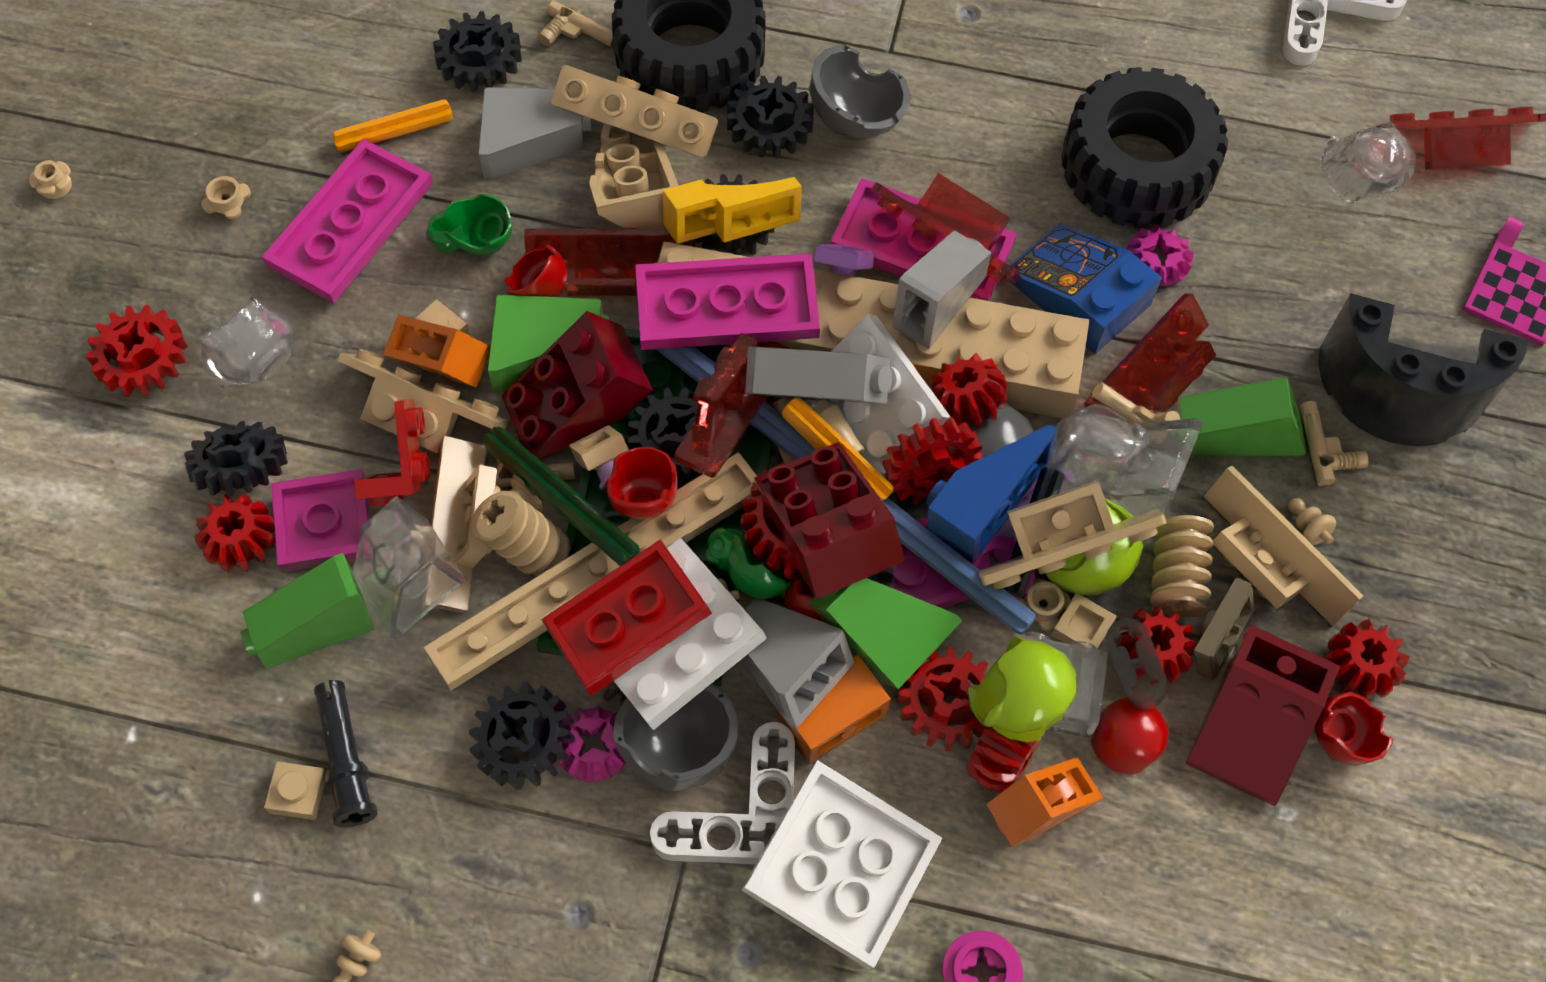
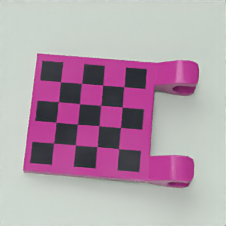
[1462,217,1546,346]

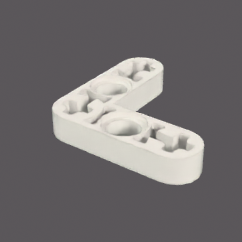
[1282,0,1407,66]
[650,722,795,864]

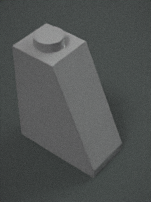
[478,88,593,179]
[892,231,992,349]
[745,347,892,404]
[740,598,854,728]

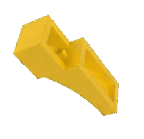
[663,177,802,244]

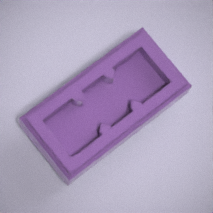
[814,244,875,276]

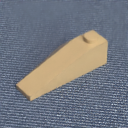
[589,123,679,240]

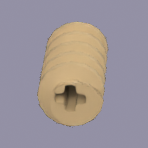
[471,491,570,577]
[1150,515,1214,618]

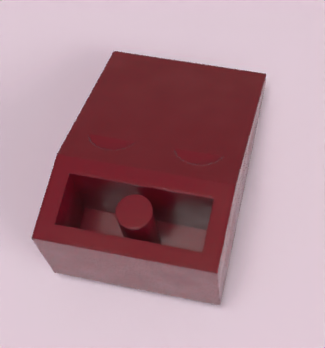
[501,311,653,460]
[754,442,905,599]
[1185,624,1340,807]

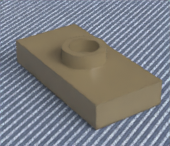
[1194,578,1255,680]

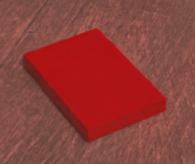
[541,539,712,696]

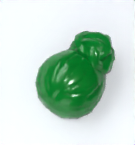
[426,194,512,256]
[705,527,793,599]

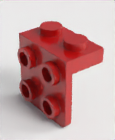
[354,399,430,506]

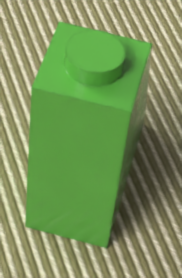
[488,295,611,392]
[1175,377,1307,456]
[240,553,374,669]
[809,578,962,689]

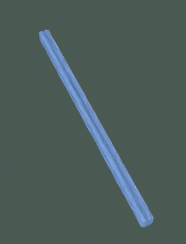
[656,346,1036,635]

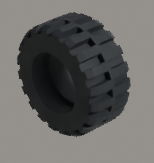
[612,0,766,113]
[1061,67,1228,229]

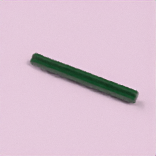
[482,427,640,566]

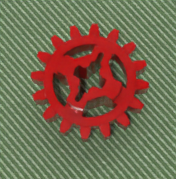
[86,305,188,397]
[882,417,983,504]
[897,646,988,751]

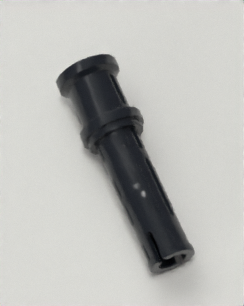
[314,680,378,828]

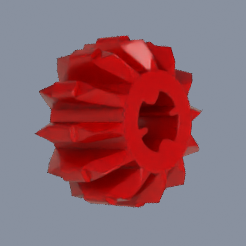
[931,353,1008,429]
[195,493,276,573]
[1115,605,1197,688]
[1324,619,1410,700]
[967,727,1041,794]

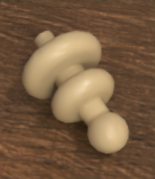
[1288,498,1336,545]
[332,929,381,982]

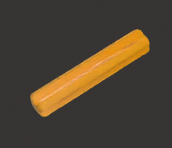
[332,99,453,153]
[782,397,894,502]

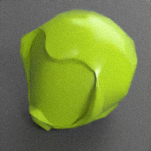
[1045,498,1143,596]
[968,635,1076,742]

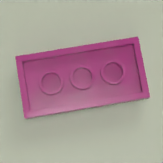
[262,138,433,304]
[830,178,1017,301]
[636,253,820,350]

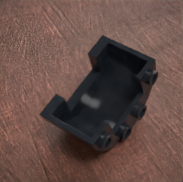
[1318,293,1529,446]

